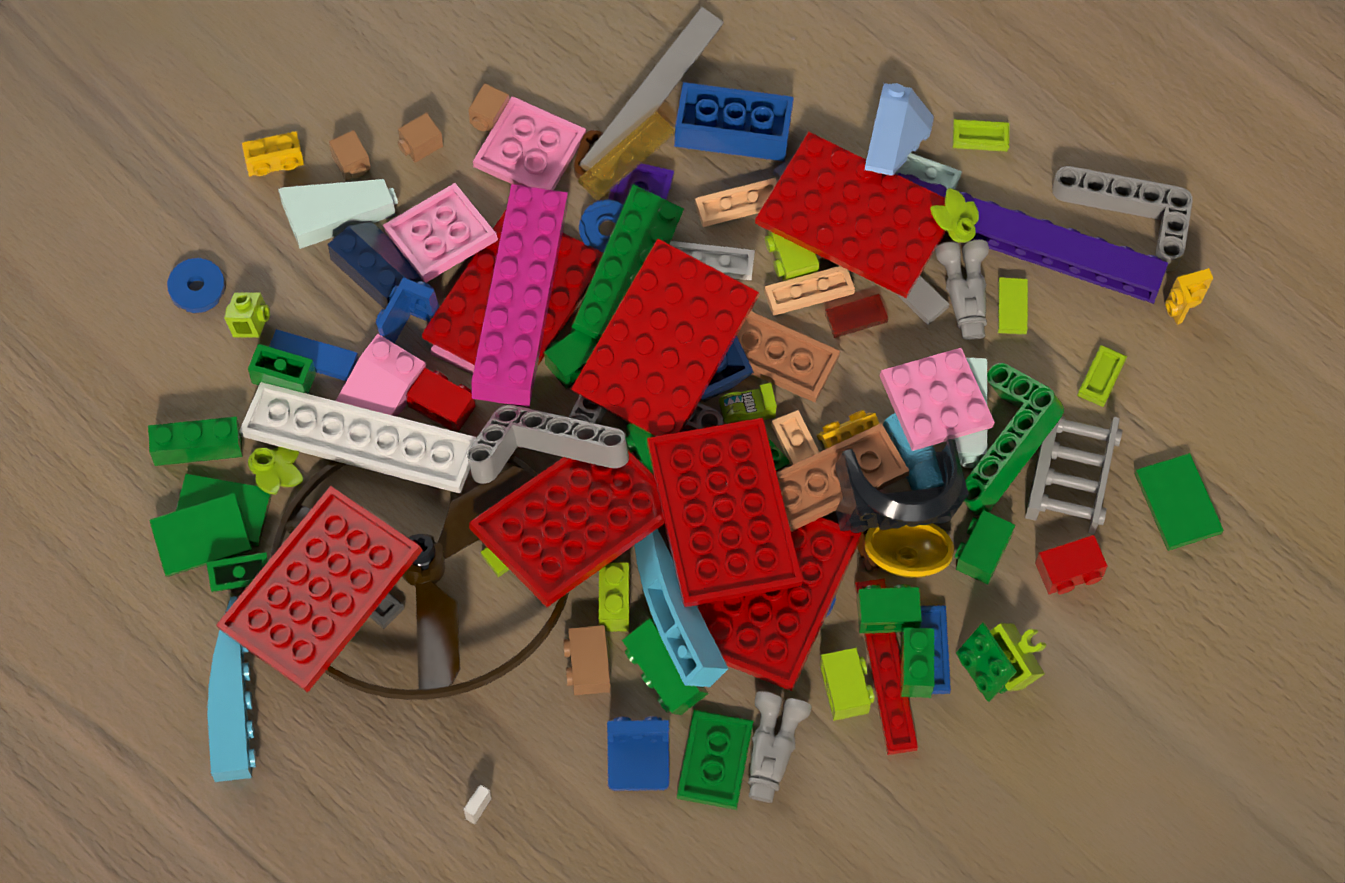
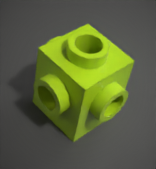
[224,292,270,338]

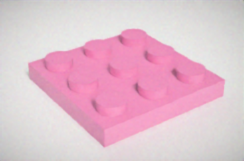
[473,96,586,190]
[383,183,498,283]
[879,348,995,451]

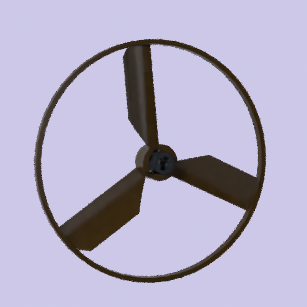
[271,454,569,700]

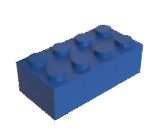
[674,82,794,162]

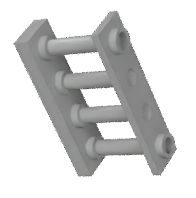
[1025,416,1123,534]

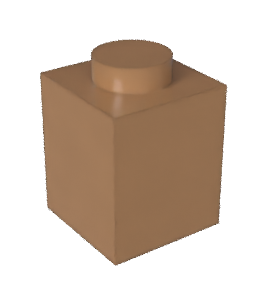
[468,83,509,132]
[397,113,443,163]
[329,130,371,181]

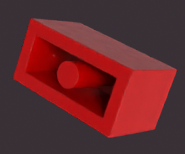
[406,368,476,432]
[1035,535,1108,595]

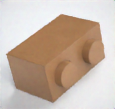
[563,625,610,695]

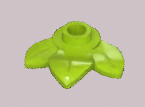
[930,188,979,243]
[248,447,303,495]

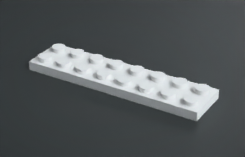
[239,382,477,493]

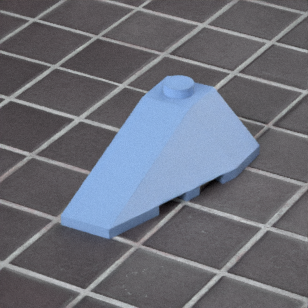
[864,83,934,175]

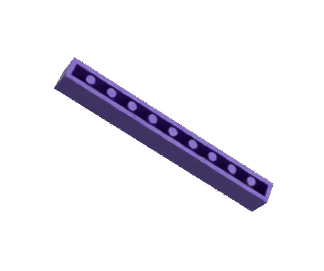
[898,172,1168,304]

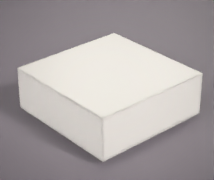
[464,785,491,824]

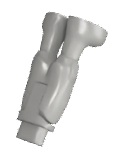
[935,240,989,340]
[748,692,812,803]

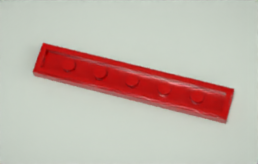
[855,578,918,755]

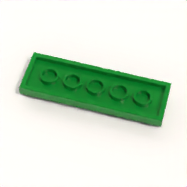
[571,185,684,340]

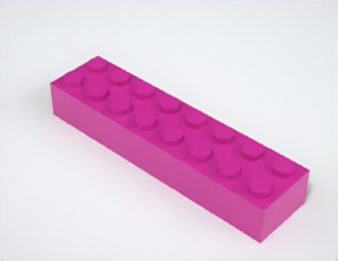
[471,184,568,407]

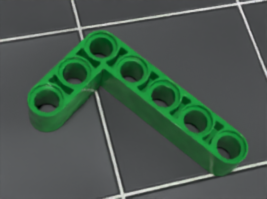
[964,363,1064,515]

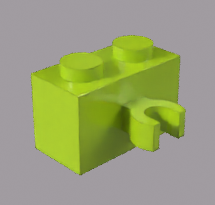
[990,623,1046,691]

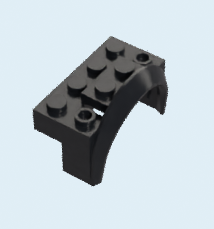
[835,439,969,533]

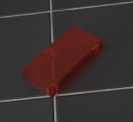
[825,294,888,338]

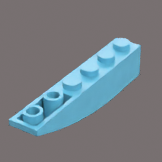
[634,529,728,687]
[207,596,256,782]

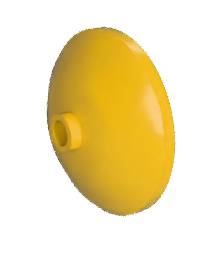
[865,523,954,578]

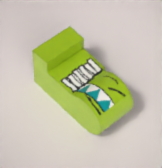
[719,383,777,424]

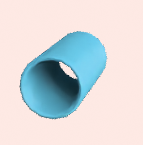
[883,413,944,491]

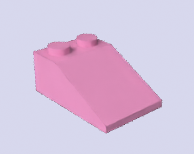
[336,334,426,417]

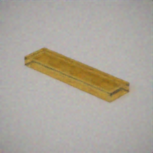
[578,111,675,201]

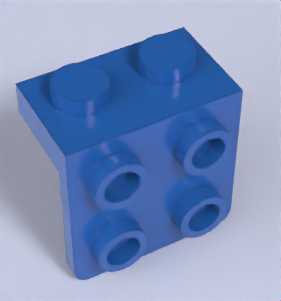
[376,277,439,344]
[607,717,669,791]

